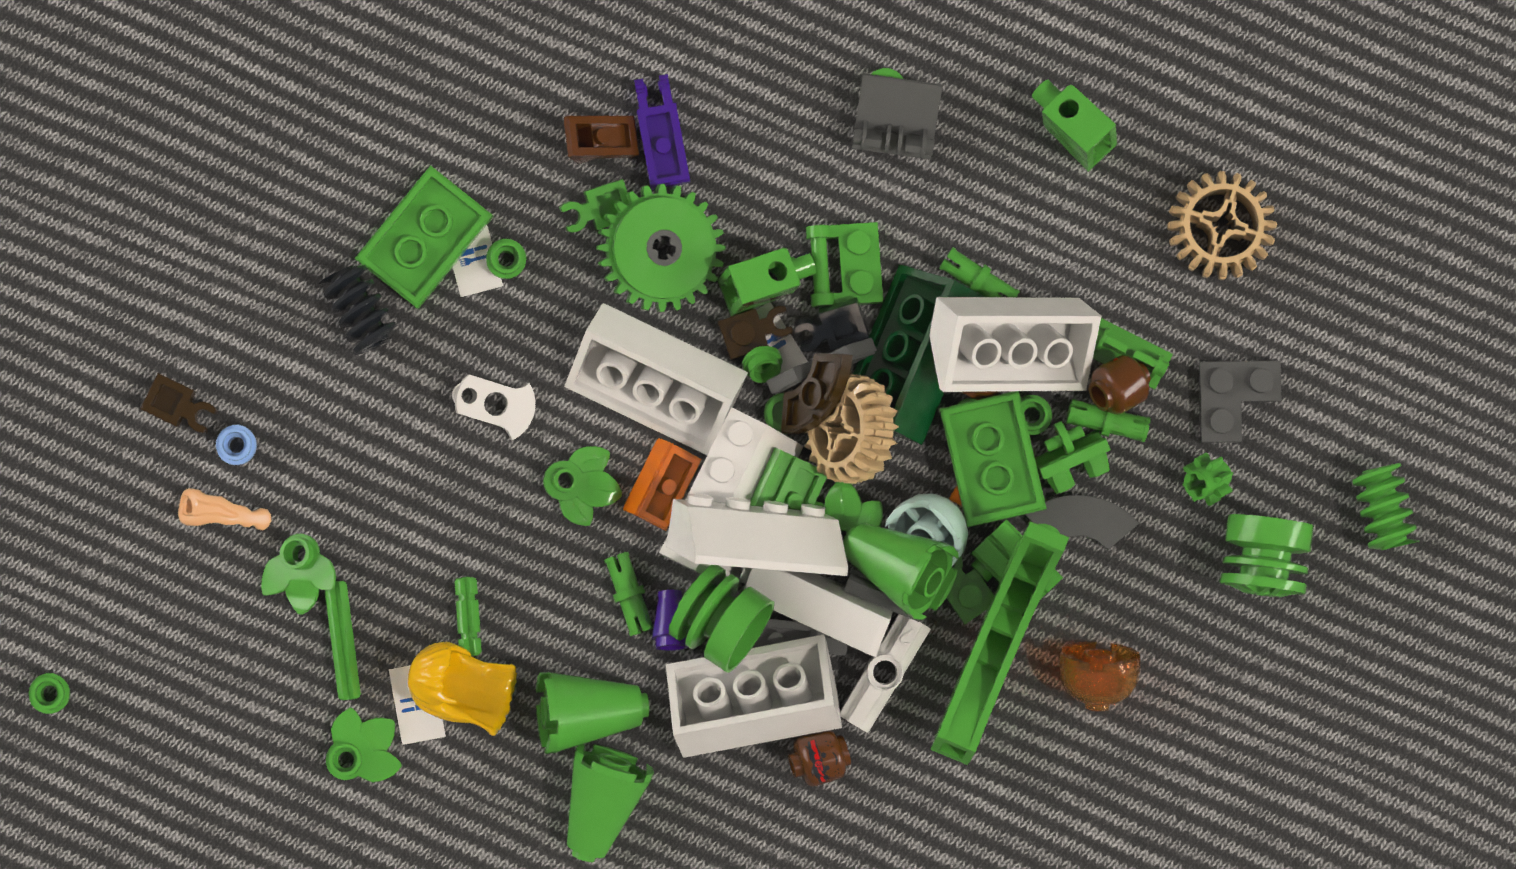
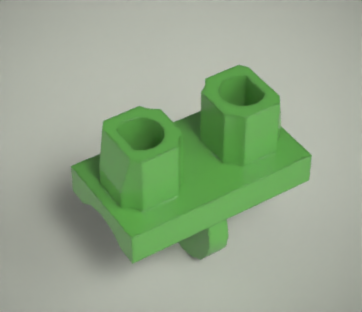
[1035,421,1111,494]

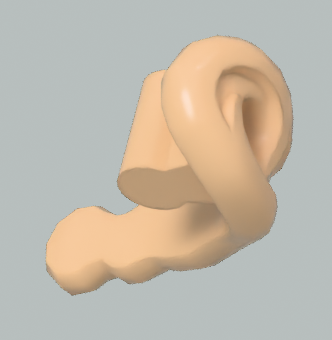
[178,488,271,530]

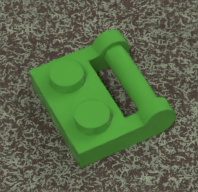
[806,222,883,308]

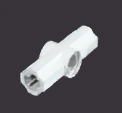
[840,614,931,733]

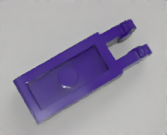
[634,74,691,190]

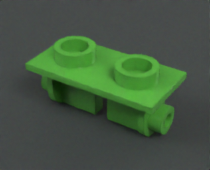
[1093,318,1173,390]

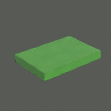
[355,165,494,309]
[940,391,1047,528]

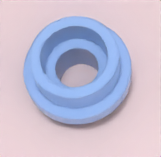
[216,425,257,465]

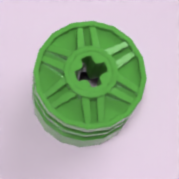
[1220,514,1314,598]
[669,565,775,673]

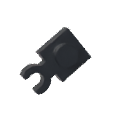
[794,297,869,352]

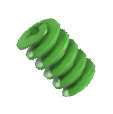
[1352,463,1420,550]

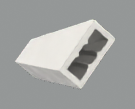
[739,568,893,657]

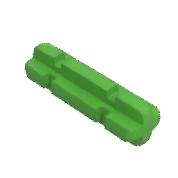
[455,577,482,656]

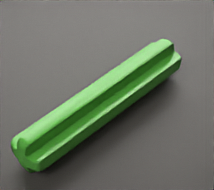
[325,581,361,701]

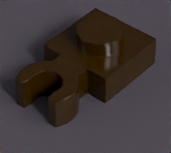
[718,306,793,360]
[140,373,218,434]

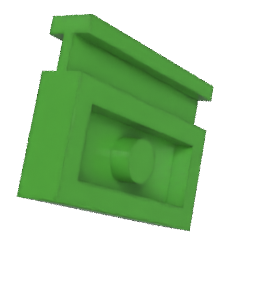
[750,447,827,510]

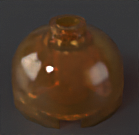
[1059,642,1141,711]

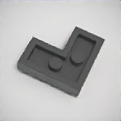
[1198,361,1282,443]

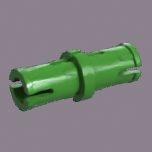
[939,247,1020,298]
[1066,399,1151,442]
[604,552,654,636]

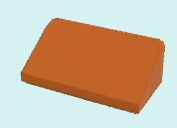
[623,438,702,531]

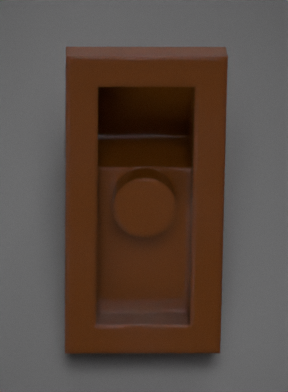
[564,116,639,164]

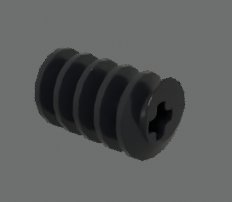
[318,265,396,355]

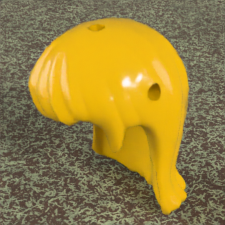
[408,642,517,736]

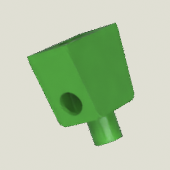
[1032,79,1117,172]

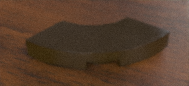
[781,353,853,434]

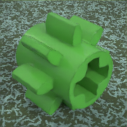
[1182,453,1233,506]

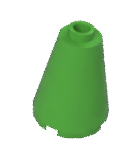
[843,523,959,620]
[536,672,649,754]
[567,744,654,862]

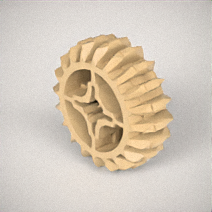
[1167,171,1277,280]
[804,374,899,484]

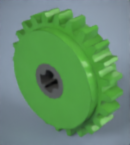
[596,184,725,312]

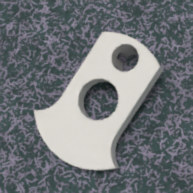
[452,375,535,440]

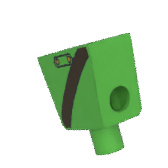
[717,248,816,317]

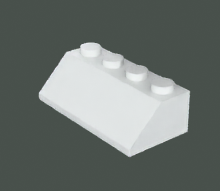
[929,297,1101,392]
[564,303,748,455]
[659,407,804,578]
[666,494,848,576]
[666,634,842,758]

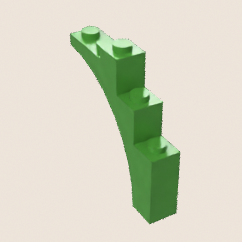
[930,521,1069,765]

